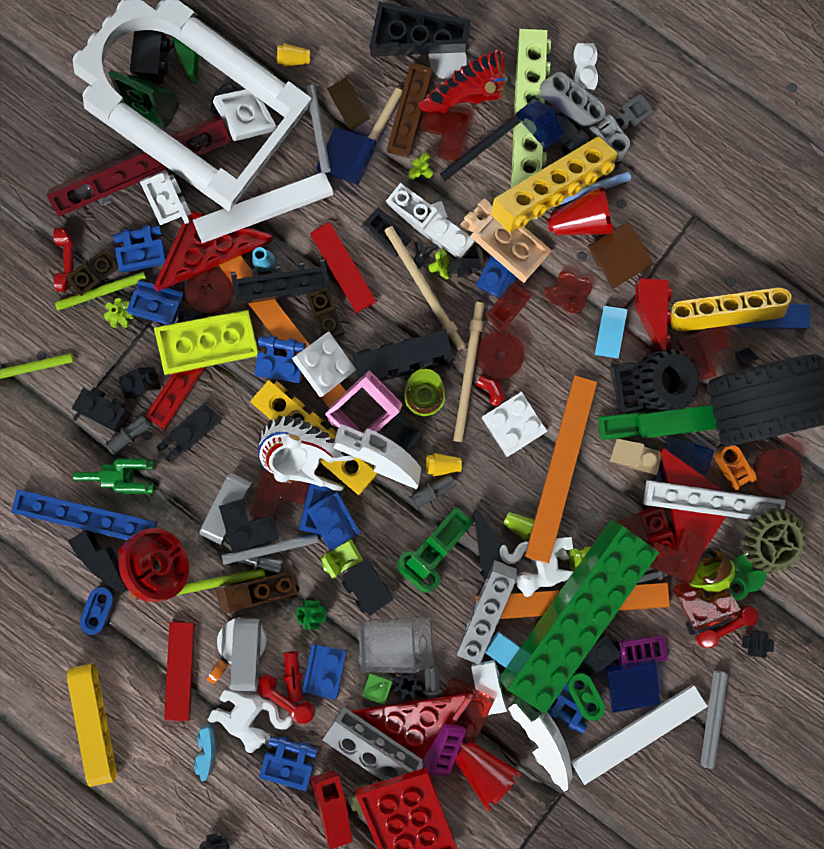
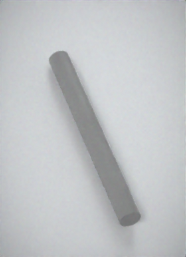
[306,85,331,173]
[222,534,318,565]

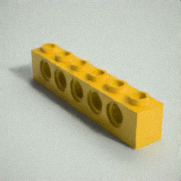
[491,136,618,233]
[250,380,378,495]

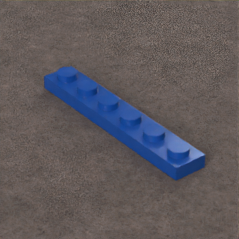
[11,489,158,540]

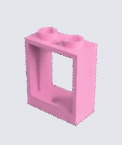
[325,370,403,433]

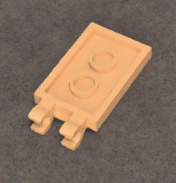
[460,198,552,283]

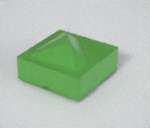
[362,672,393,705]

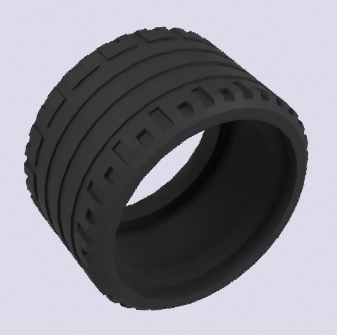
[707,354,824,447]

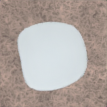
[429,52,467,79]

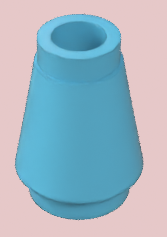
[252,247,275,272]

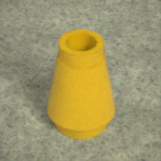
[277,43,310,67]
[426,453,462,477]

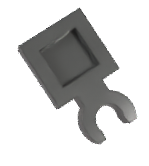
[613,93,655,132]

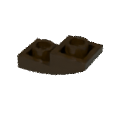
[327,77,370,131]
[65,248,119,296]
[306,287,345,338]

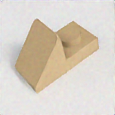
[609,439,662,476]

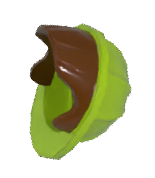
[404,369,445,417]
[687,551,736,592]

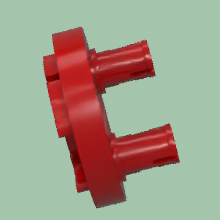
[119,528,189,603]

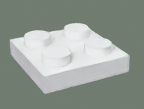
[213,89,276,141]
[292,331,356,397]
[481,392,547,457]

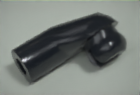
[210,83,238,114]

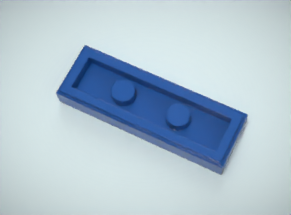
[737,304,810,329]

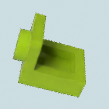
[321,539,363,578]

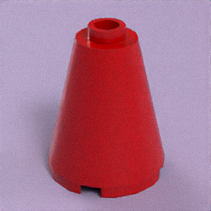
[547,186,614,236]
[455,741,522,812]

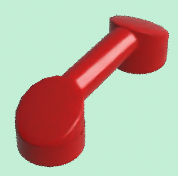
[53,227,74,292]
[695,605,759,648]
[256,674,316,724]

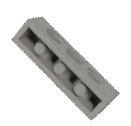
[457,560,517,665]
[322,707,424,781]

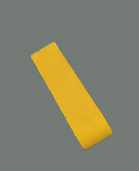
[670,288,792,332]
[67,663,117,787]

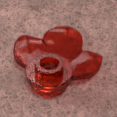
[545,270,592,314]

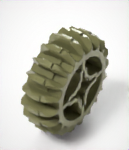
[740,508,809,574]

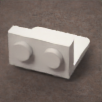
[139,169,191,225]

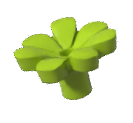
[408,152,434,180]
[428,248,451,279]
[104,298,135,328]

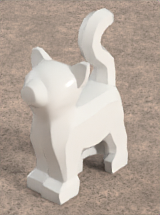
[500,537,573,597]
[208,686,294,753]

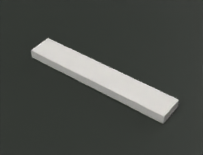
[193,173,333,243]
[643,480,786,520]
[571,685,707,785]

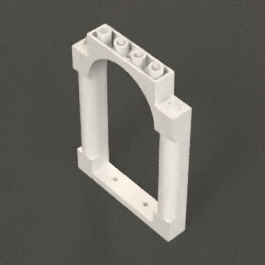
[73,0,312,212]

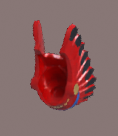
[418,50,508,113]

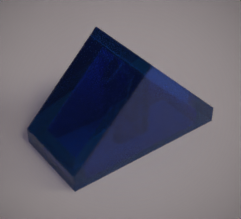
[516,99,564,150]

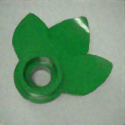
[724,553,767,600]

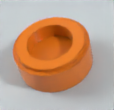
[206,659,227,685]

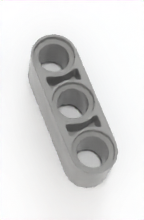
[539,72,606,128]
[200,473,253,545]
[230,618,261,691]

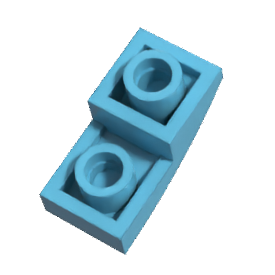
[595,306,627,358]
[485,631,520,668]
[194,723,216,782]

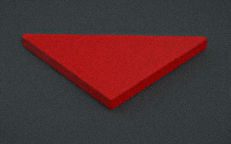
[154,210,273,291]
[659,448,727,576]
[351,693,473,768]

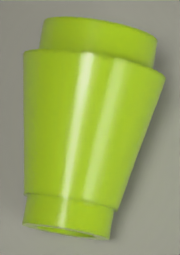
[503,512,534,541]

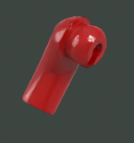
[476,375,505,406]

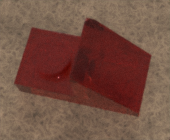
[485,282,532,331]

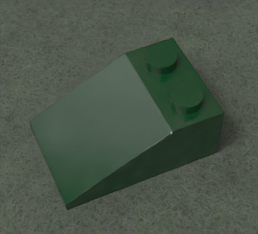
[108,70,179,129]

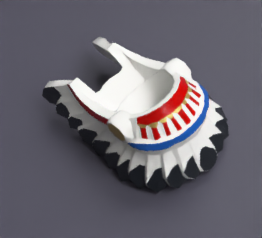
[258,415,354,491]

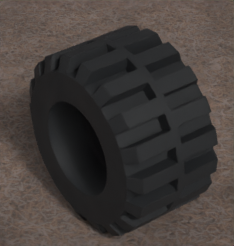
[633,349,700,411]

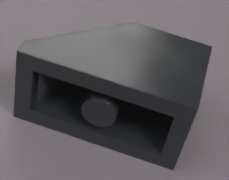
[575,633,621,681]

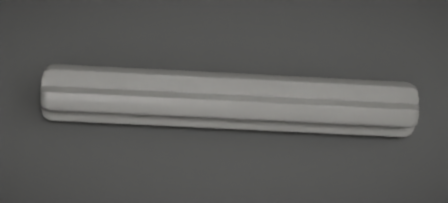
[700,670,728,769]

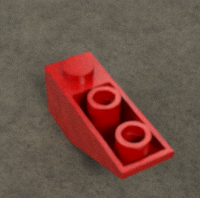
[634,278,672,352]
[310,770,352,849]

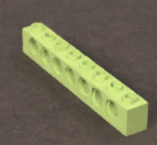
[511,29,551,219]

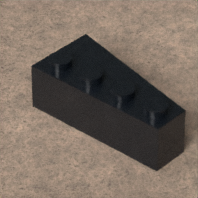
[369,1,471,57]
[353,329,453,382]

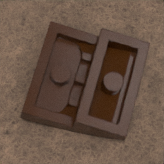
[588,222,653,288]

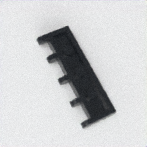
[230,258,330,305]

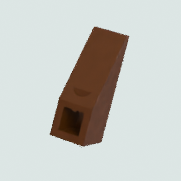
[216,571,297,614]

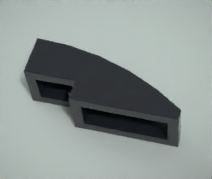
[68,531,129,593]

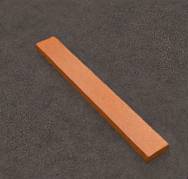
[219,256,349,407]
[524,375,597,564]
[475,582,670,619]

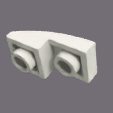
[471,660,508,716]

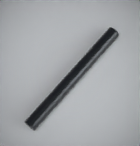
[440,115,521,181]

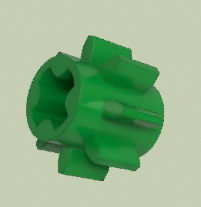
[296,600,326,630]

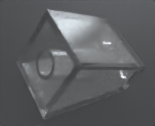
[357,617,434,673]

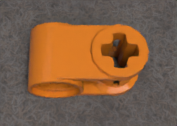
[714,445,757,492]

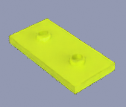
[154,309,258,375]

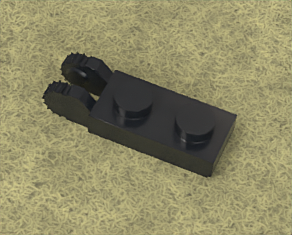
[156,403,221,463]

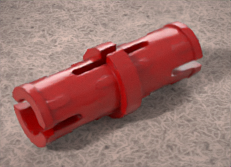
[283,651,303,703]

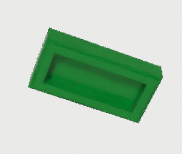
[597,412,646,441]

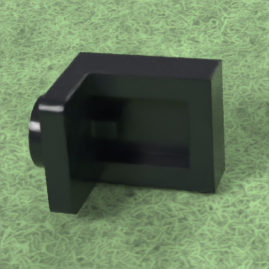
[447,246,484,277]
[119,367,161,400]
[380,414,423,451]

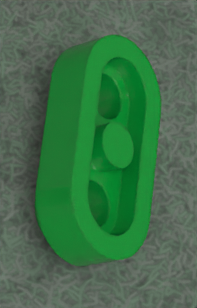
[396,551,440,593]
[567,672,605,721]

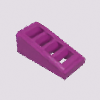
[616,635,668,667]
[422,724,466,777]

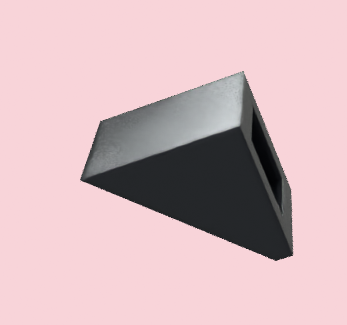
[735,347,759,366]

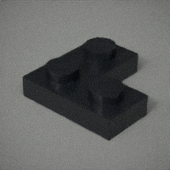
[219,499,279,553]

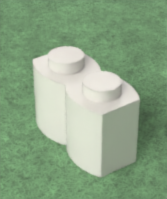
[570,43,598,95]

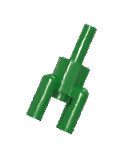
[73,459,155,494]

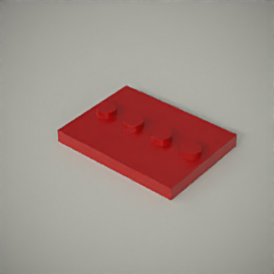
[356,767,458,849]

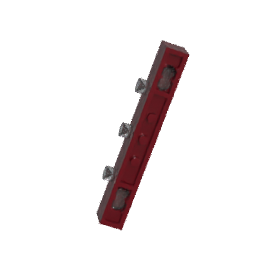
[46,115,232,217]

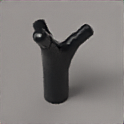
[414,241,439,270]

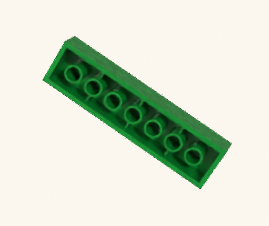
[499,519,659,714]

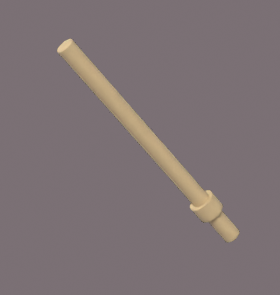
[384,226,466,351]
[453,302,485,442]

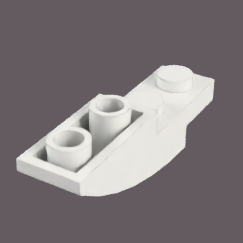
[386,183,476,259]
[333,424,421,489]
[508,696,573,791]

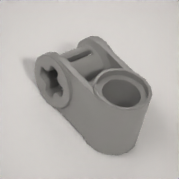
[588,114,630,162]

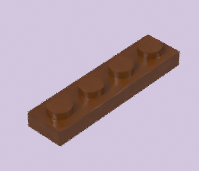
[387,62,433,158]

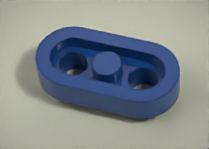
[80,586,115,634]

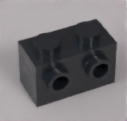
[130,30,170,83]
[71,387,133,432]
[341,558,394,616]

